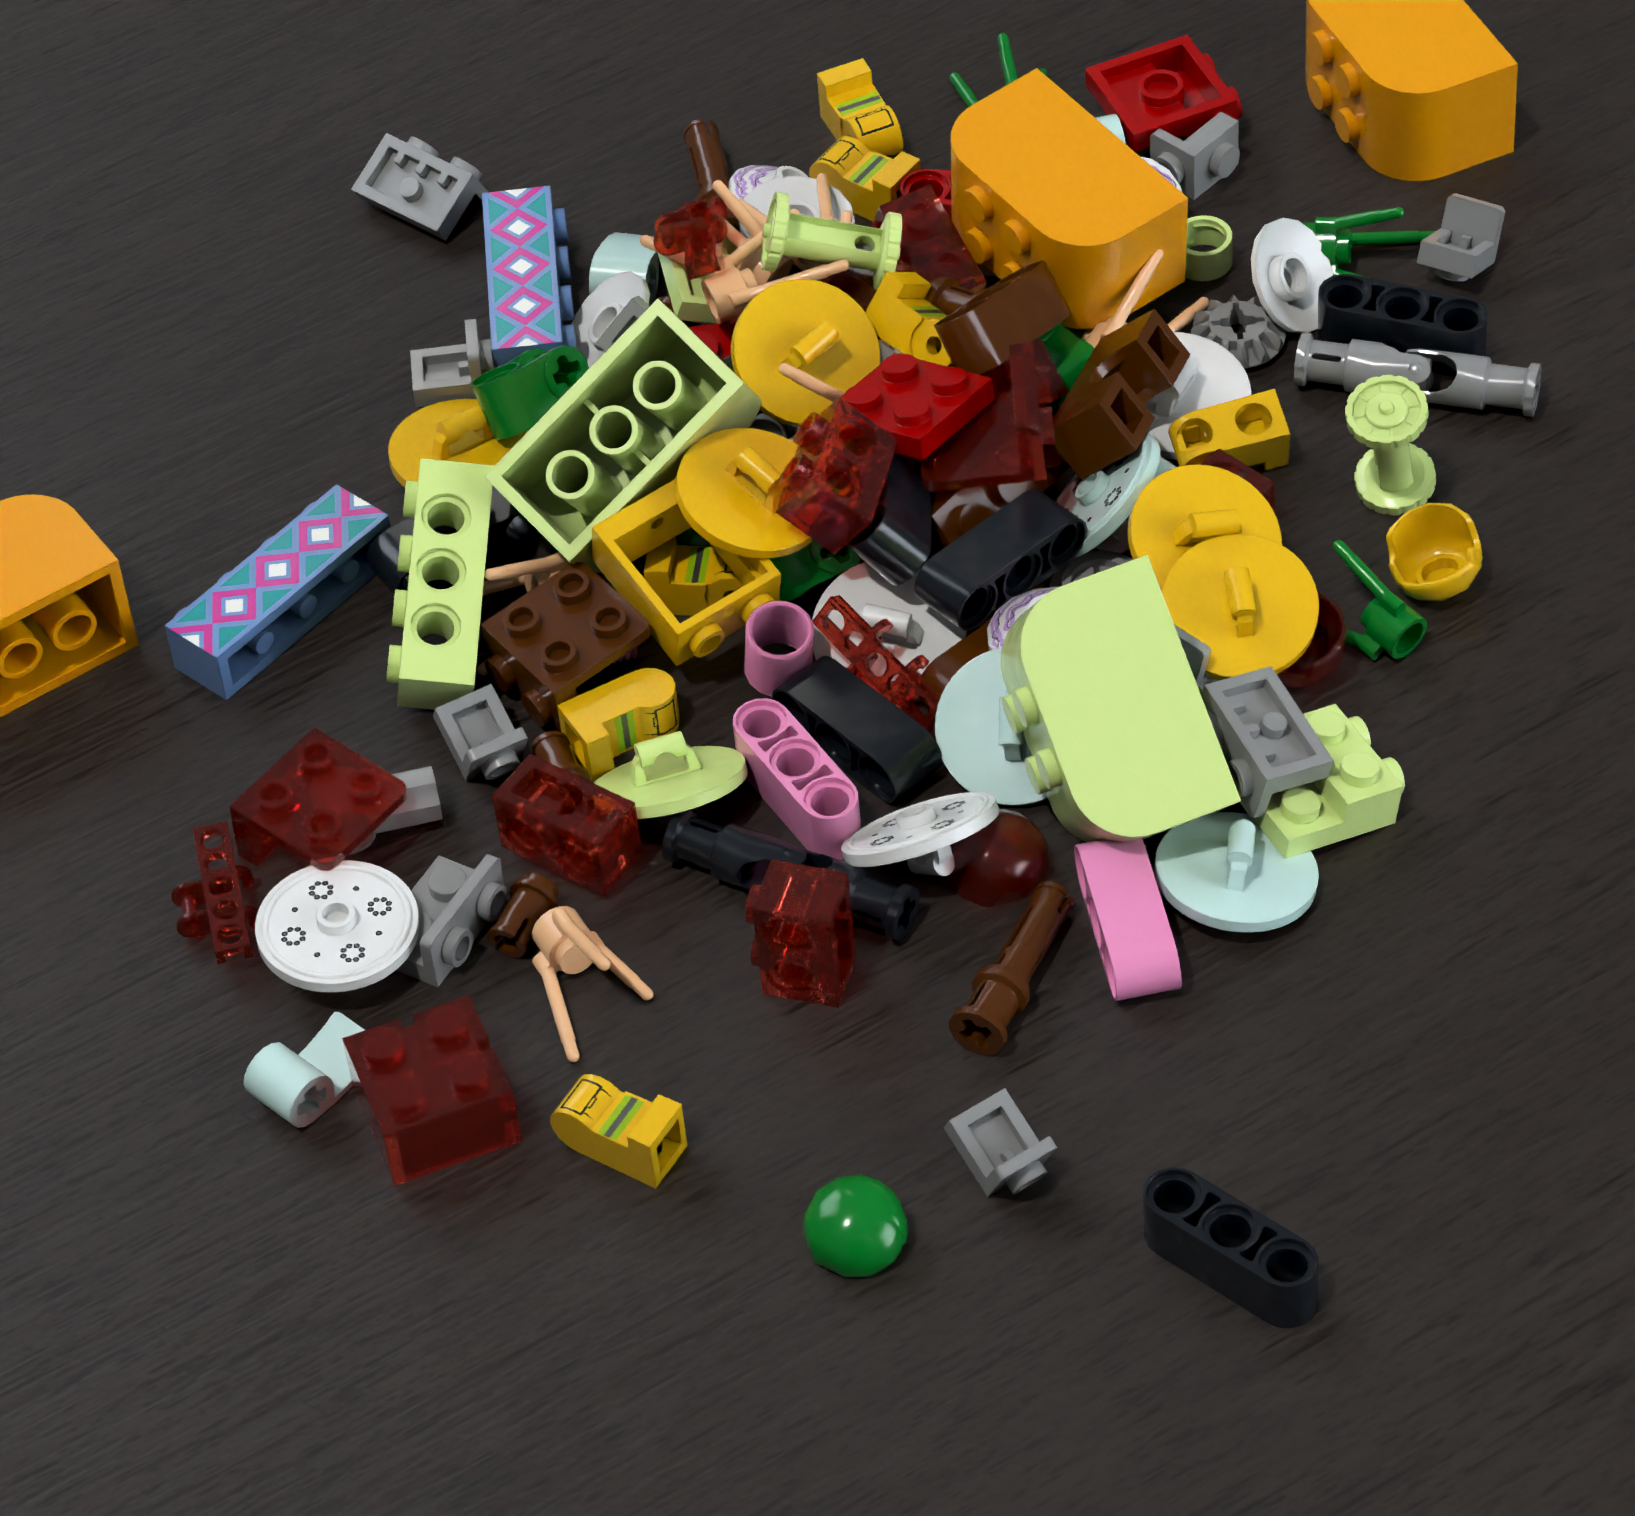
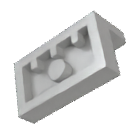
[351,133,489,241]
[1201,666,1334,819]
[396,854,508,987]

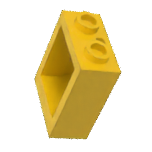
[592,479,781,666]

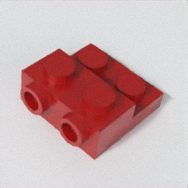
[1085,35,1243,152]

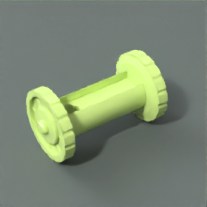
[761,192,902,290]
[1345,375,1436,516]

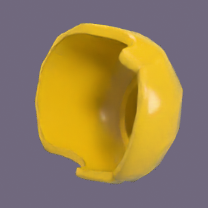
[1386,503,1483,601]

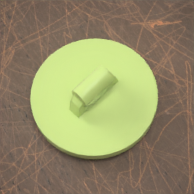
[589,731,748,819]

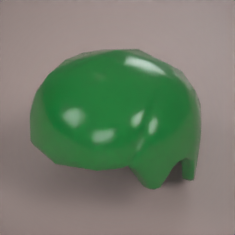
[803,1174,908,1277]

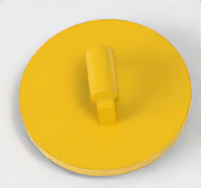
[731,279,880,428]
[388,399,530,487]
[675,428,830,559]
[1127,465,1282,591]
[1162,534,1319,680]

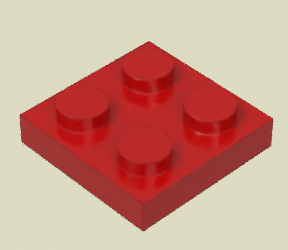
[821,353,995,460]

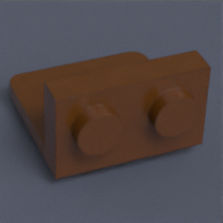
[480,562,650,732]

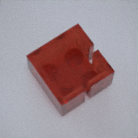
[342,995,522,1185]

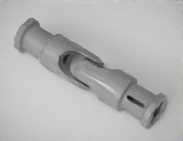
[1294,332,1542,417]

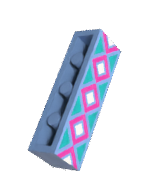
[482,186,577,368]
[165,484,391,700]

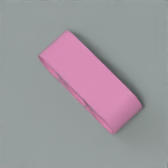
[733,698,861,860]
[1074,839,1182,1001]

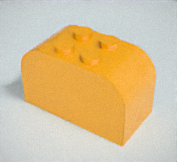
[1305,0,1518,181]
[950,68,1188,329]
[0,494,139,717]

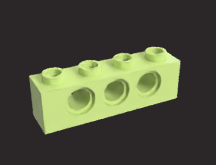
[386,458,494,710]

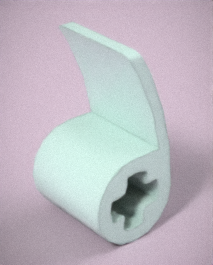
[589,232,659,306]
[243,1012,381,1128]

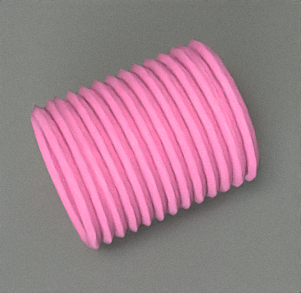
[744,601,814,697]

